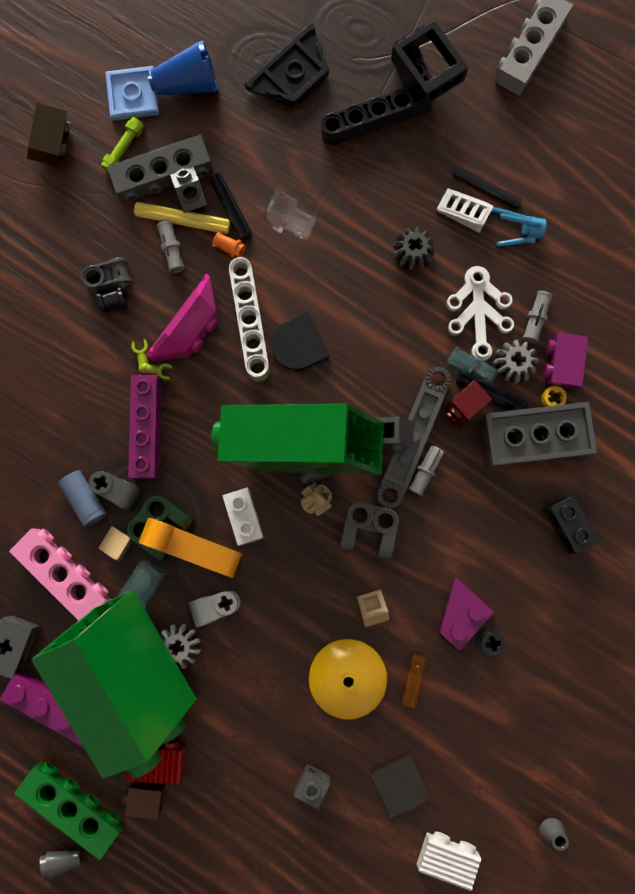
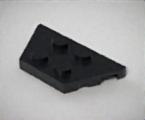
[244,23,329,106]

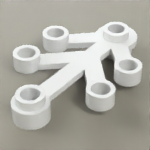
[446,266,514,363]

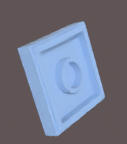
[105,66,160,121]

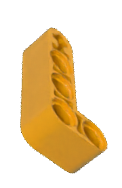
[138,518,242,578]

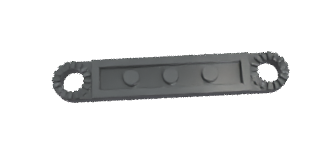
[377,366,451,509]

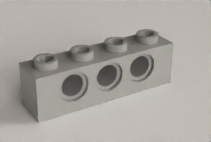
[495,0,573,96]

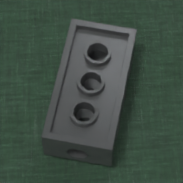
[480,402,597,468]

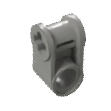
[188,590,241,628]

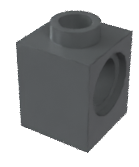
[170,167,207,213]
[294,764,330,809]

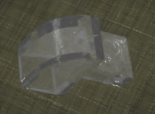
[263,189,317,242]

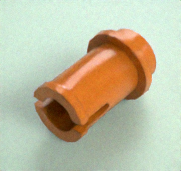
[212,232,246,259]

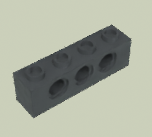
[107,134,213,203]

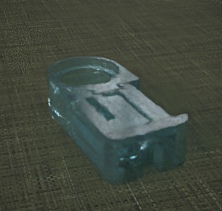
[447,347,498,385]

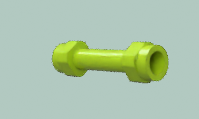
[100,117,144,173]

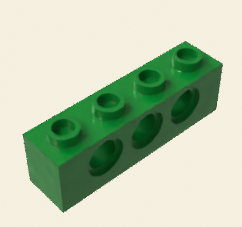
[14,760,126,861]

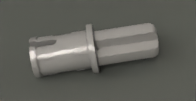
[408,446,444,496]

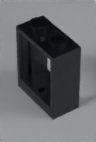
[391,20,468,106]

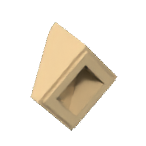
[99,526,133,561]
[356,589,389,627]

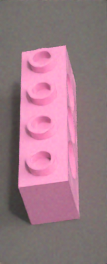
[9,528,111,620]

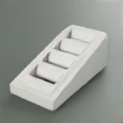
[436,188,493,233]

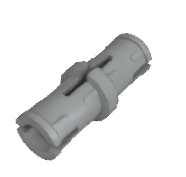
[157,220,185,273]
[522,291,553,343]

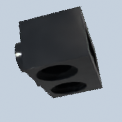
[543,495,600,554]

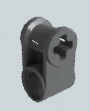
[81,257,134,295]
[89,471,142,512]

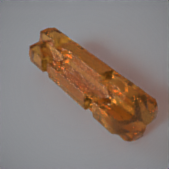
[402,654,427,708]

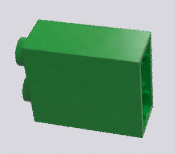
[211,404,384,475]
[31,590,197,779]

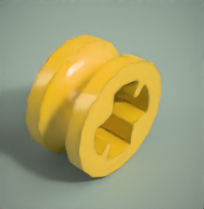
[541,386,567,407]

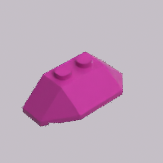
[146,274,219,363]

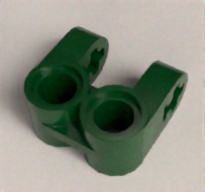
[127,496,195,562]

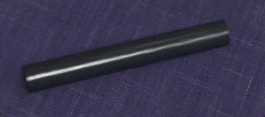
[453,166,523,208]

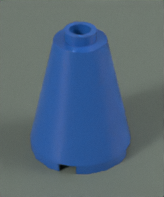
[148,40,219,95]

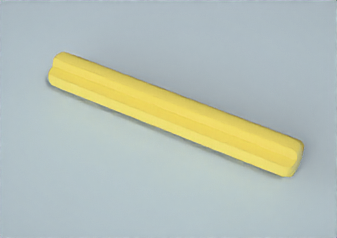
[134,202,230,234]

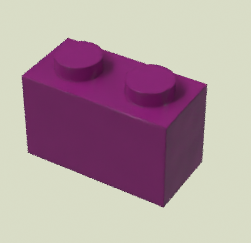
[543,332,588,391]

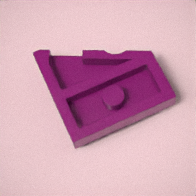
[439,577,494,651]

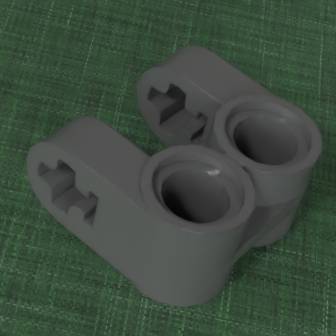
[339,502,399,561]

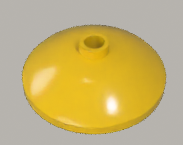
[309,639,387,719]

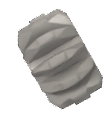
[494,340,538,384]
[161,624,201,669]

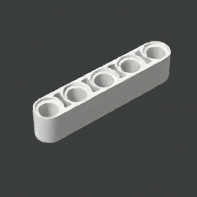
[229,257,270,382]

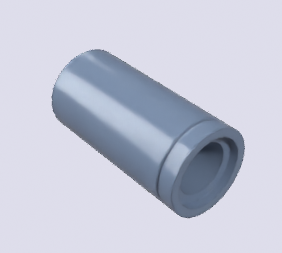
[57,470,107,527]

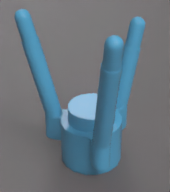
[491,207,546,247]

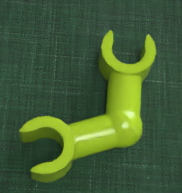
[131,339,174,381]

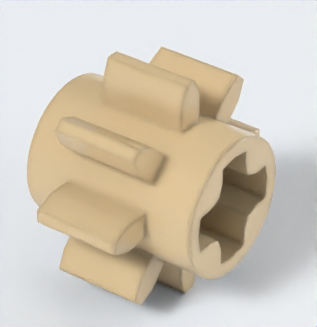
[301,482,332,516]

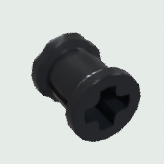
[96,285,128,313]
[477,630,505,656]

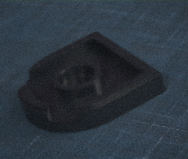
[271,312,330,370]

